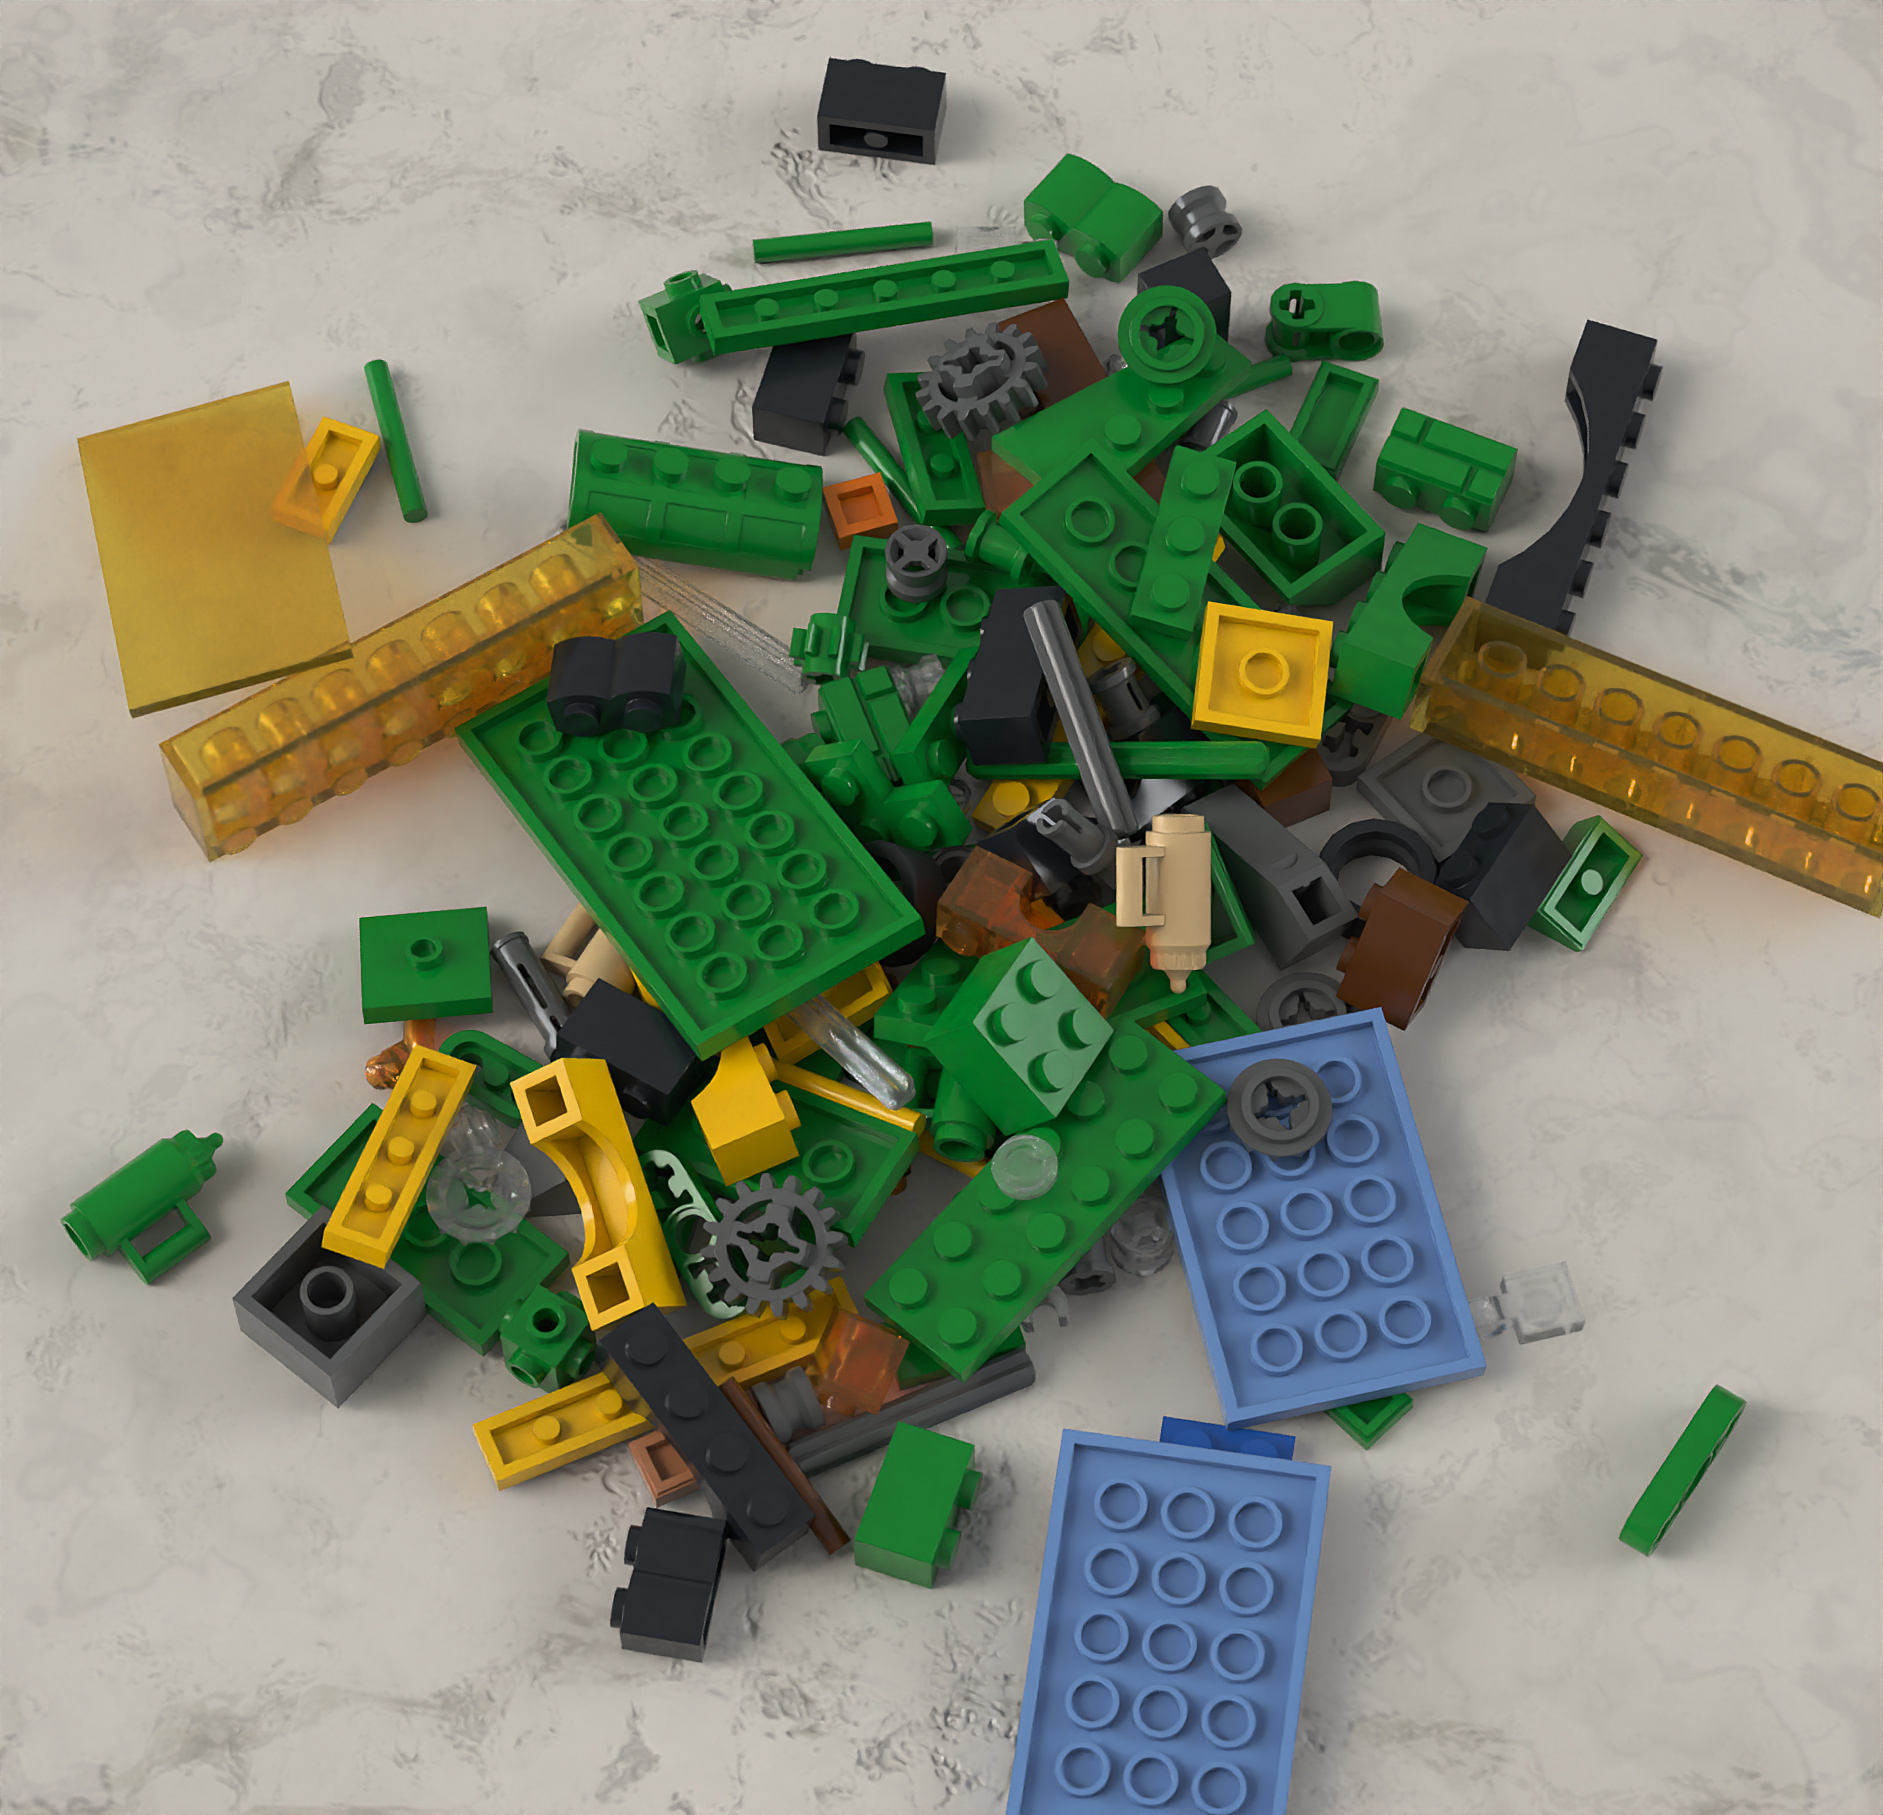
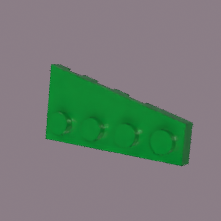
[991,333,1251,485]

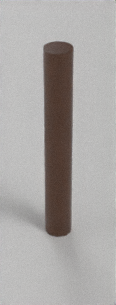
[718,1376,851,1555]

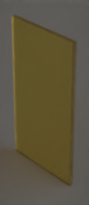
[77,381,354,719]

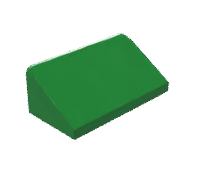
[1526,815,1643,952]

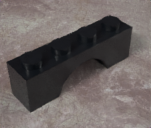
[977,706,1206,908]
[594,1302,815,1572]

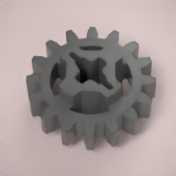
[915,322,1049,441]
[700,1173,848,1320]

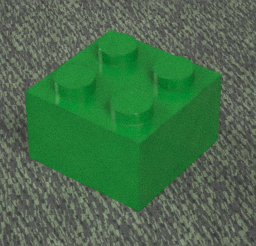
[922,937,1114,1136]

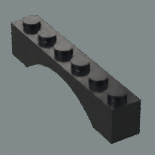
[1476,319,1663,669]

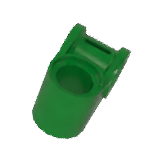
[1264,281,1384,362]

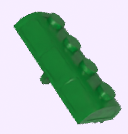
[566,429,823,581]

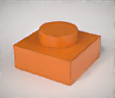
[822,472,898,551]

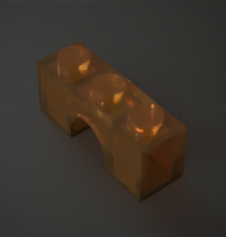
[936,845,1147,1020]

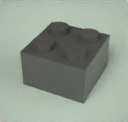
[232,1205,427,1408]

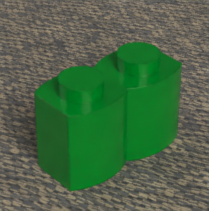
[1024,153,1163,283]

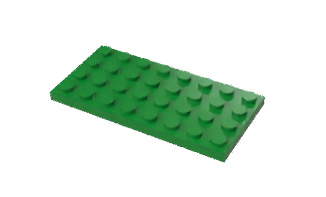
[454,610,926,1061]

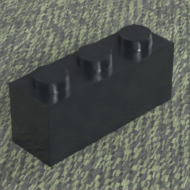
[954,586,1084,766]

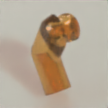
[365,1018,436,1091]

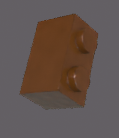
[1336,867,1468,1031]

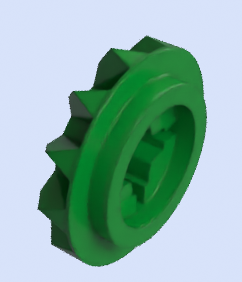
[1117,285,1216,384]

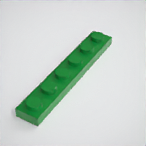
[699,239,1070,356]

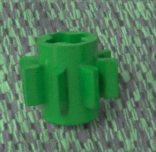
[789,613,869,686]

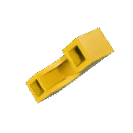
[630,968,801,1187]
[510,1058,687,1331]

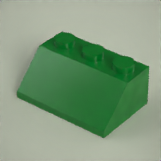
[1203,409,1385,605]

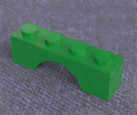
[1329,523,1488,720]

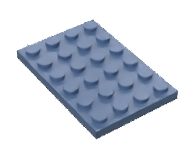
[1158,1007,1487,1431]
[1006,1428,1332,1815]

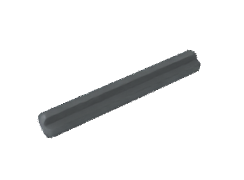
[1023,600,1139,840]
[786,1348,1036,1479]

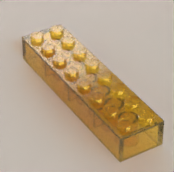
[158,512,644,862]
[1409,596,1883,919]

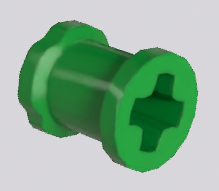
[964,509,1038,585]

